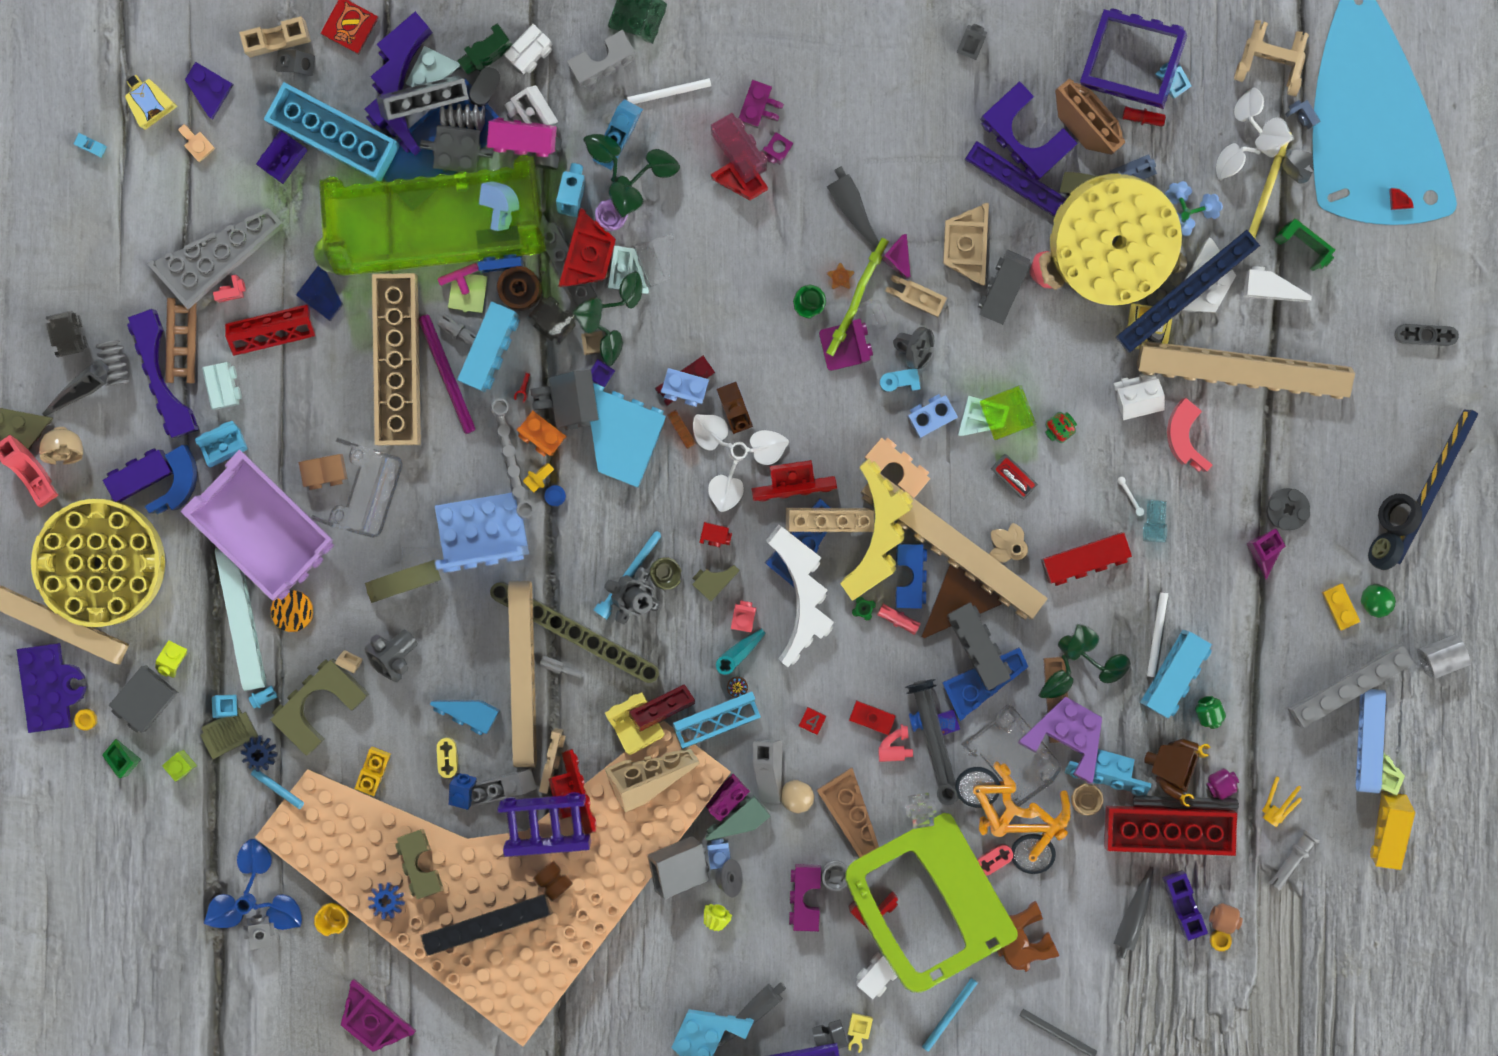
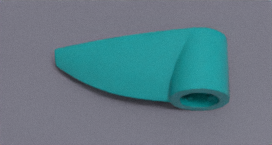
[716,628,766,675]

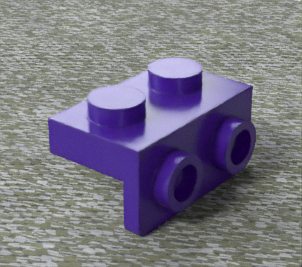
[256,131,308,184]

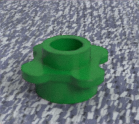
[852,597,876,621]

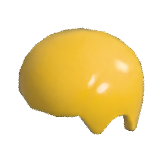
[314,903,349,936]

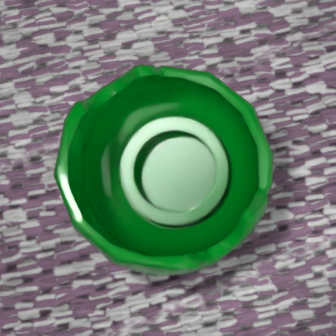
[793,284,826,318]
[1361,584,1396,618]

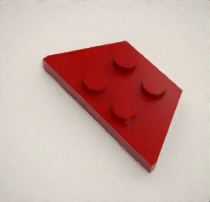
[558,208,616,287]

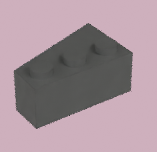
[978,249,1030,325]

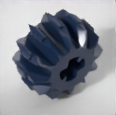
[241,735,278,772]

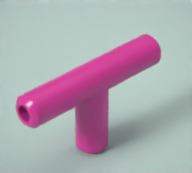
[437,263,479,295]

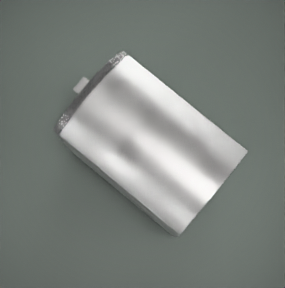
[1417,635,1470,679]

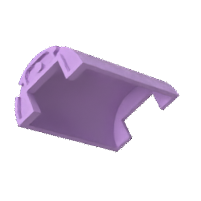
[181,450,334,601]

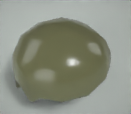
[649,557,682,590]

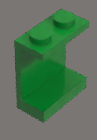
[1273,218,1336,271]

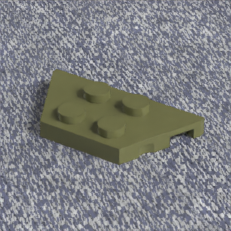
[0,408,53,451]

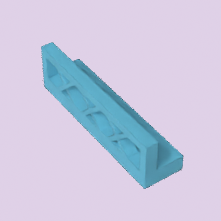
[673,692,761,749]

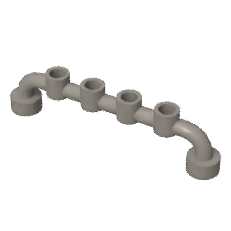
[491,398,534,519]

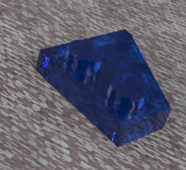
[296,266,343,321]

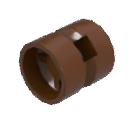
[533,861,573,902]

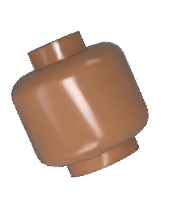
[1209,903,1243,934]

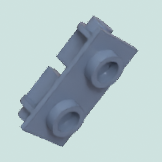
[1110,154,1157,180]

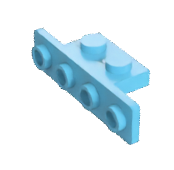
[1065,749,1151,796]

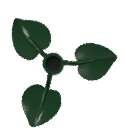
[583,134,680,218]
[572,270,642,367]
[1038,624,1131,698]

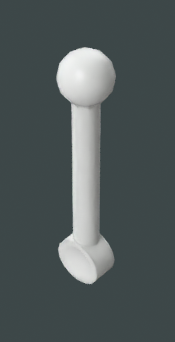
[1117,477,1144,516]

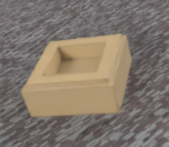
[581,331,603,355]
[335,650,363,673]

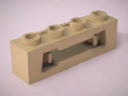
[785,508,874,532]

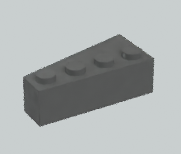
[946,602,1012,691]

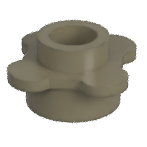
[1171,252,1187,274]

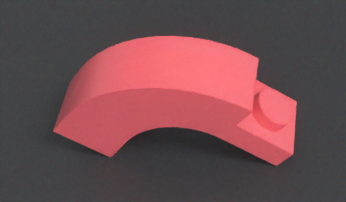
[1167,398,1212,472]
[0,435,58,508]

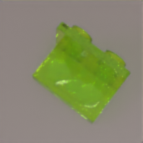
[980,385,1037,440]

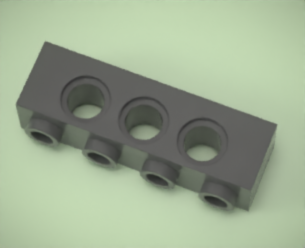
[376,76,469,120]

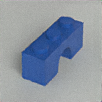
[895,544,927,609]

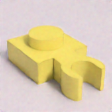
[847,1013,873,1053]

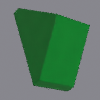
[102,739,142,779]

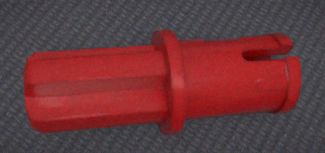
[1122,106,1166,127]

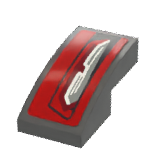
[991,454,1038,500]

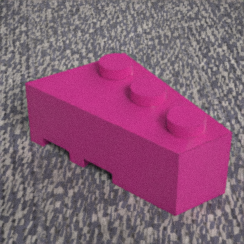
[487,117,557,157]

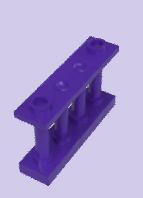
[498,792,591,857]

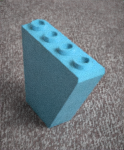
[590,383,667,488]

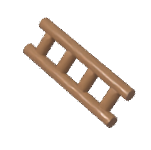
[165,298,197,384]

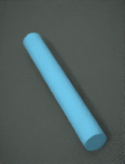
[251,769,304,809]

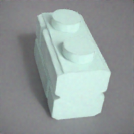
[202,362,242,410]

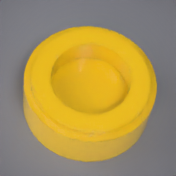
[74,709,97,730]
[1209,930,1232,952]

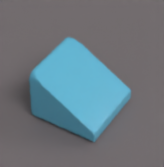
[212,695,237,718]

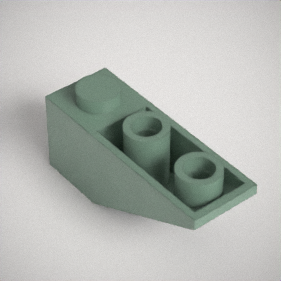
[705,795,771,841]

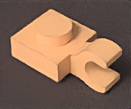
[178,124,216,162]

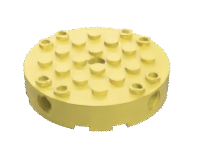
[1050,174,1182,305]
[31,499,165,627]

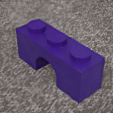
[1162,870,1208,941]

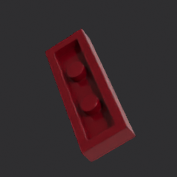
[629,684,695,731]

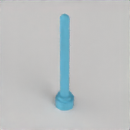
[593,531,661,620]

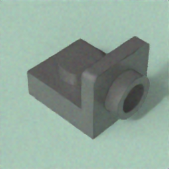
[957,24,987,60]

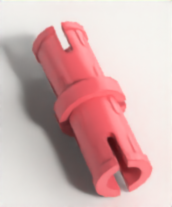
[877,603,921,635]

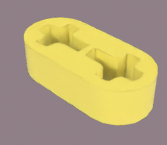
[436,737,458,778]

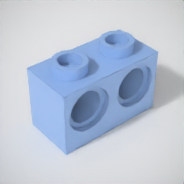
[907,394,958,438]

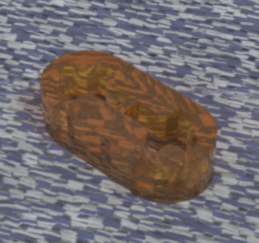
[667,409,696,449]

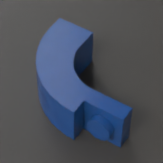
[145,445,198,515]

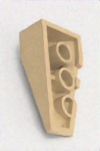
[605,749,700,812]

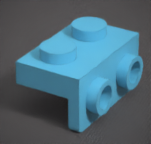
[195,421,248,468]

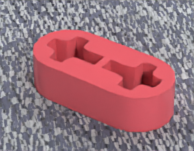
[977,844,1013,876]

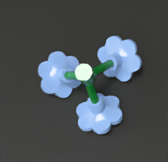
[1165,181,1223,236]

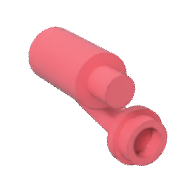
[878,724,913,762]

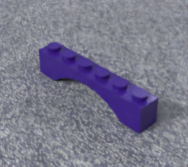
[127,309,199,438]

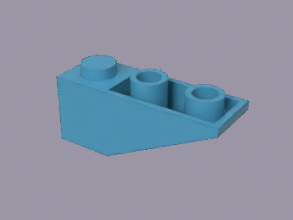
[593,99,643,170]
[430,700,500,735]

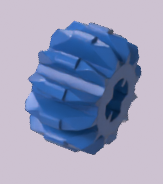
[368,882,405,919]

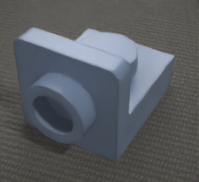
[1285,100,1321,129]

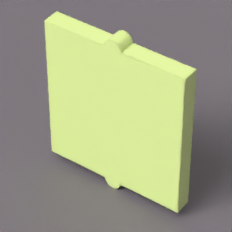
[448,273,488,313]

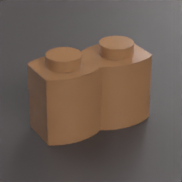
[298,454,348,490]

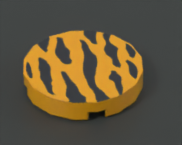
[270,590,314,632]

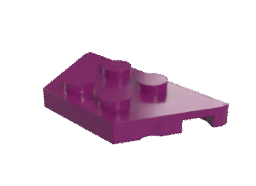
[341,979,416,1052]

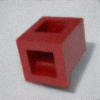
[699,522,732,548]

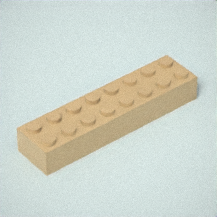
[372,273,421,446]

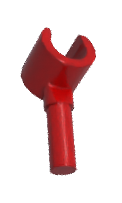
[514,373,531,402]

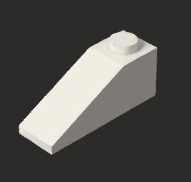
[1243,266,1312,302]

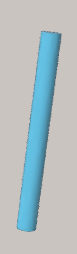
[922,978,978,1052]

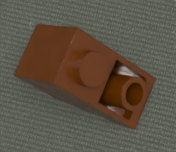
[716,382,753,434]

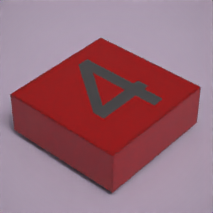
[798,707,827,735]

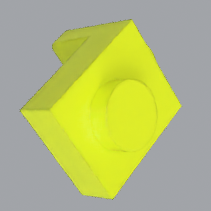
[155,640,187,678]

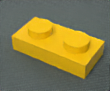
[1322,583,1360,631]

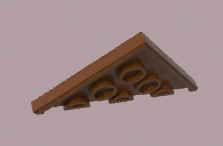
[921,564,1002,638]

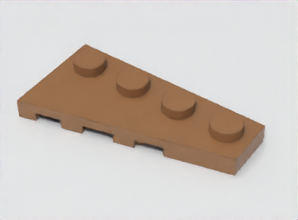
[817,767,879,857]

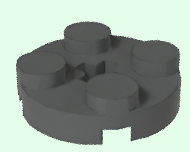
[1266,488,1310,531]

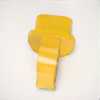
[522,463,554,492]

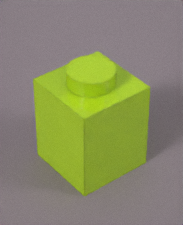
[162,750,197,782]

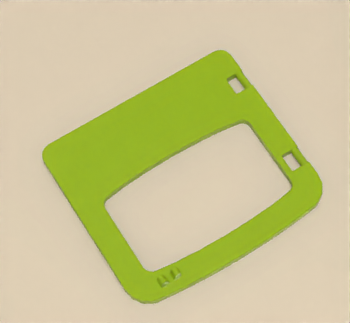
[845,813,1018,993]

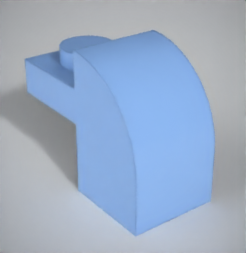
[479,181,519,231]

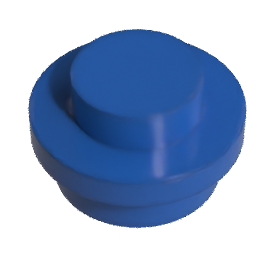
[544,485,566,506]

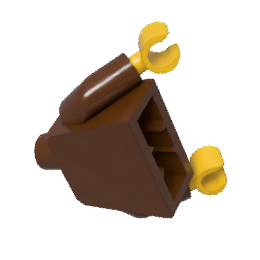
[1144,739,1210,806]

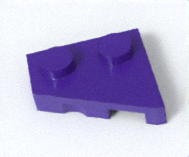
[185,62,233,119]

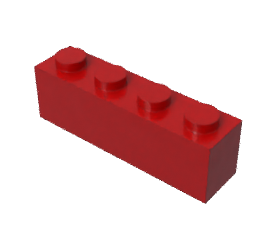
[1041,532,1132,586]

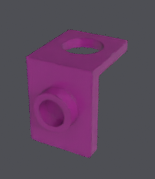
[762,132,793,165]

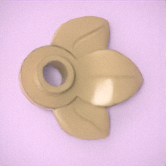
[989,523,1028,563]

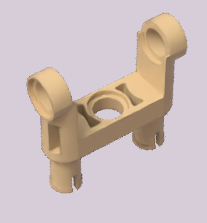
[1234,20,1309,97]

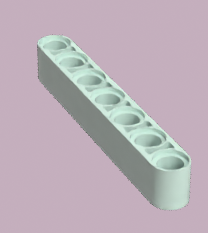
[215,547,266,691]

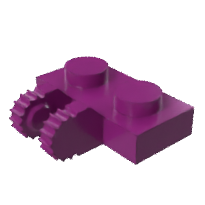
[738,80,784,128]

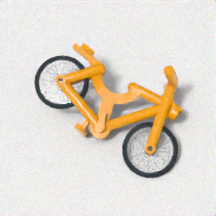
[955,761,1070,874]

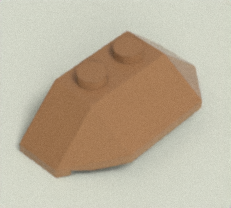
[1055,79,1125,155]

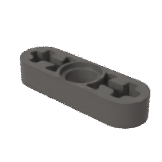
[1394,324,1459,346]

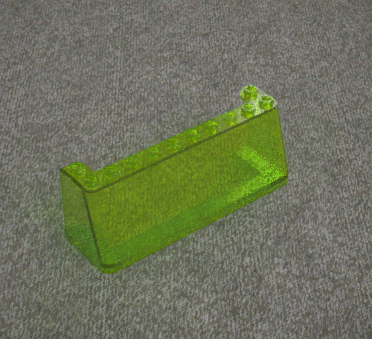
[319,155,546,276]

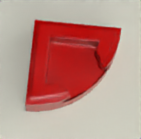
[1389,188,1414,210]

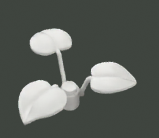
[1216,88,1293,181]
[693,414,789,512]

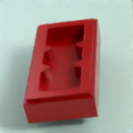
[849,700,896,735]

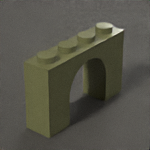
[270,659,369,756]

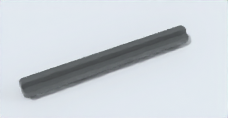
[1133,795,1239,811]

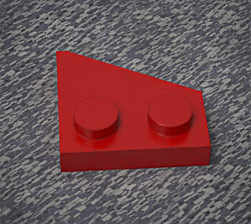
[710,154,768,201]

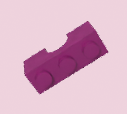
[789,864,821,932]

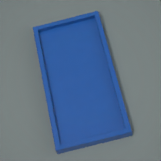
[383,79,500,211]

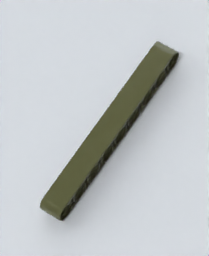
[490,582,659,683]

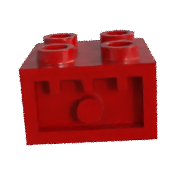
[848,891,898,930]

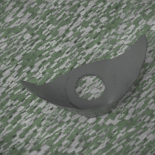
[1282,149,1314,184]

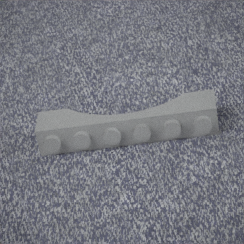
[1288,644,1414,728]

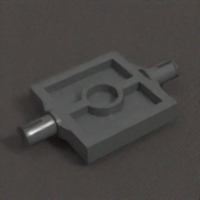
[420,125,494,174]

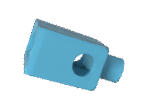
[556,163,585,217]

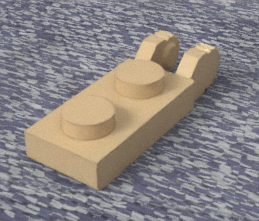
[885,275,947,318]

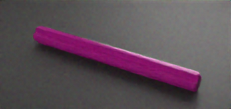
[418,314,476,434]

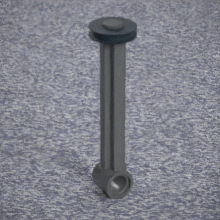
[905,679,963,805]

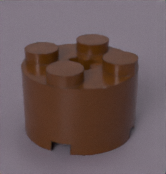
[497,266,542,311]

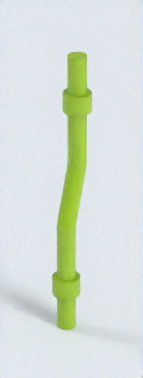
[826,238,889,356]

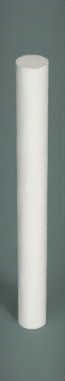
[627,78,711,104]
[1147,592,1168,677]

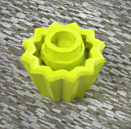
[704,904,732,931]

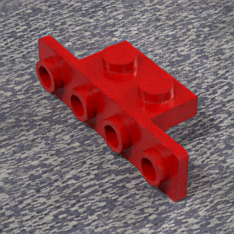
[752,460,837,502]
[548,749,596,834]

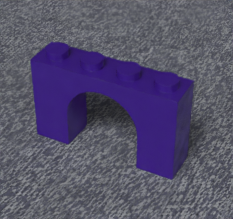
[980,81,1078,180]

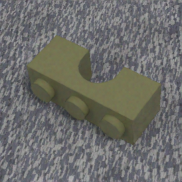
[395,829,444,899]

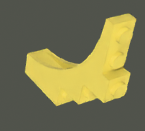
[840,459,913,601]

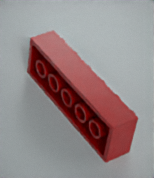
[1104,806,1237,856]

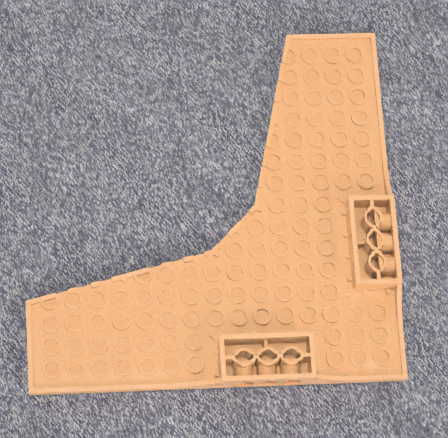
[255,721,731,1047]

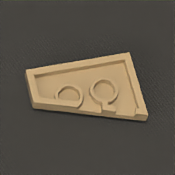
[539,728,566,794]

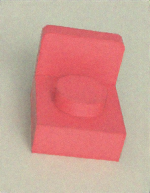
[213,275,246,303]
[731,600,756,633]

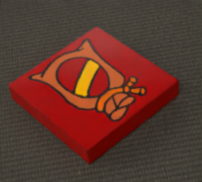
[320,0,379,55]

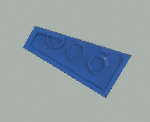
[765,498,831,587]
[942,647,1028,721]

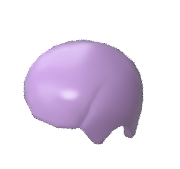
[595,198,628,231]

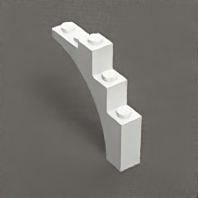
[766,524,834,667]

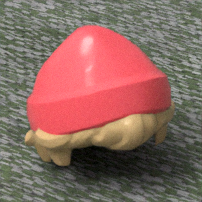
[1029,251,1065,290]

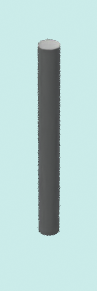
[1019,1009,1097,1056]

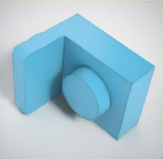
[1155,62,1191,98]

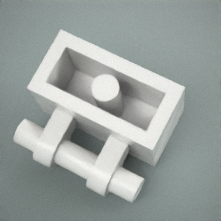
[504,85,558,125]
[1113,373,1165,420]

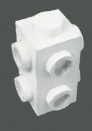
[856,952,897,999]

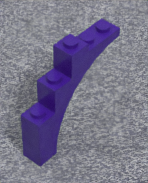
[364,11,433,155]

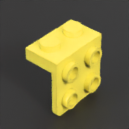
[605,692,664,755]

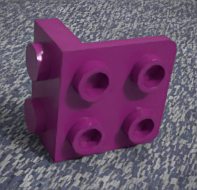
[819,319,873,371]

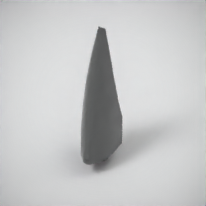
[827,166,879,248]
[43,360,109,416]
[1113,867,1154,959]
[717,982,786,1048]

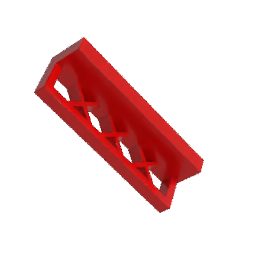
[225,304,316,356]

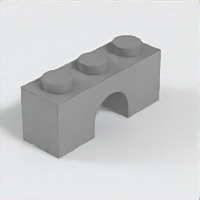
[567,30,636,87]

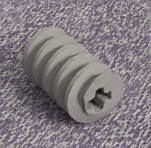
[440,104,485,132]
[96,340,130,386]

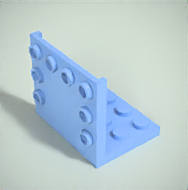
[435,493,529,573]

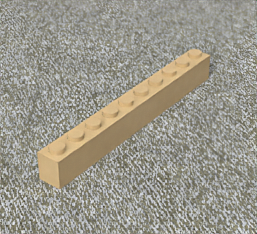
[1137,341,1355,399]
[860,474,1048,620]

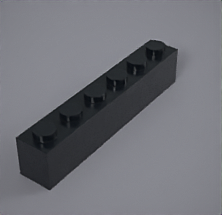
[420,894,553,956]

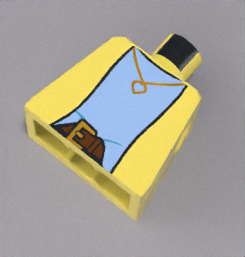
[125,75,178,130]

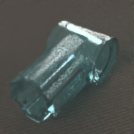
[1143,500,1167,543]

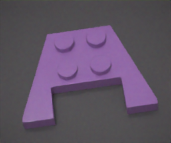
[1018,697,1102,784]

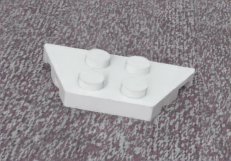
[1183,237,1236,313]

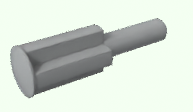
[539,655,582,679]

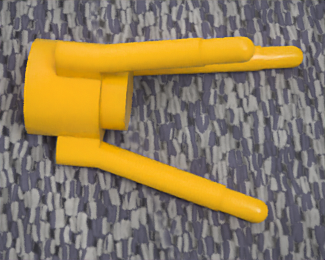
[1262,776,1302,827]

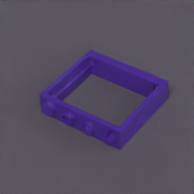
[1080,8,1187,109]

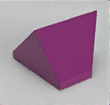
[882,234,911,279]
[1247,528,1286,580]

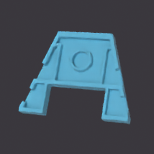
[671,1009,754,1056]

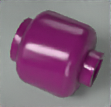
[1206,768,1239,800]

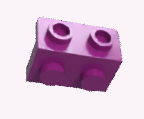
[706,774,750,822]

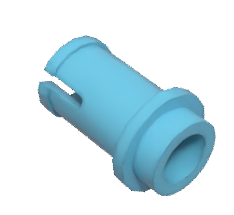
[249,685,278,709]

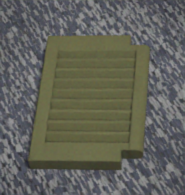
[200,708,258,759]

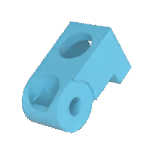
[880,368,921,392]

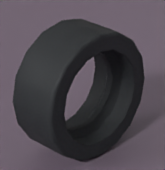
[1378,493,1422,536]

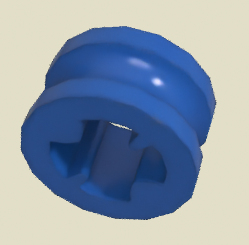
[909,711,924,732]

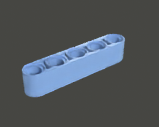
[1356,689,1386,794]

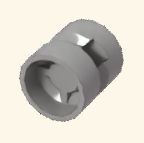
[822,860,847,891]

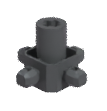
[604,567,660,624]
[365,629,418,682]

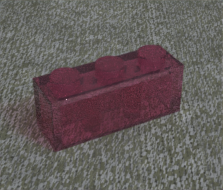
[711,113,768,183]

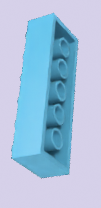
[263,82,400,183]

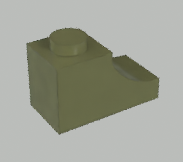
[692,565,740,601]

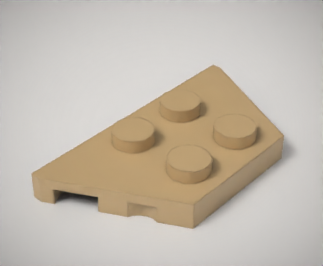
[943,203,989,285]

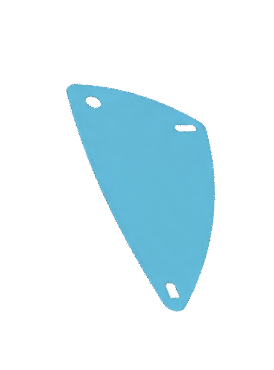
[1313,0,1457,225]

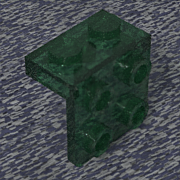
[608,0,667,44]

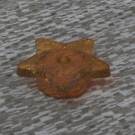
[827,263,854,289]

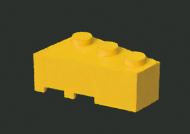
[1370,791,1416,870]

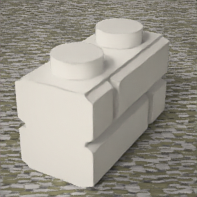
[503,24,553,75]

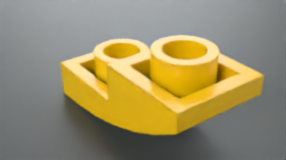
[354,746,391,796]

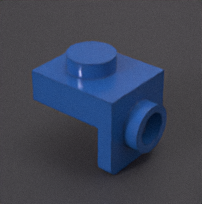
[448,773,477,810]

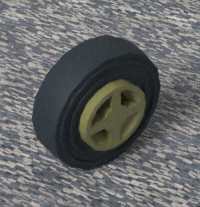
[1368,532,1404,570]

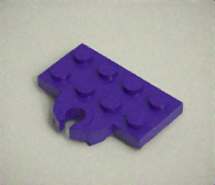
[16,643,87,733]

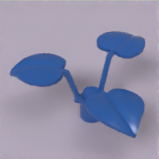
[204,838,302,930]

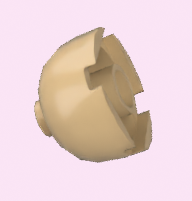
[39,427,83,465]

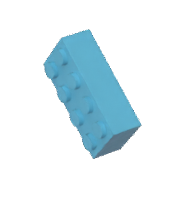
[457,301,520,392]
[1140,630,1212,719]

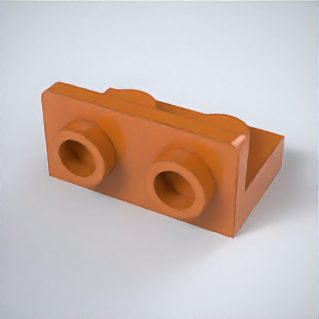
[516,410,567,457]

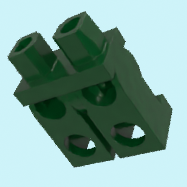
[457,23,513,76]

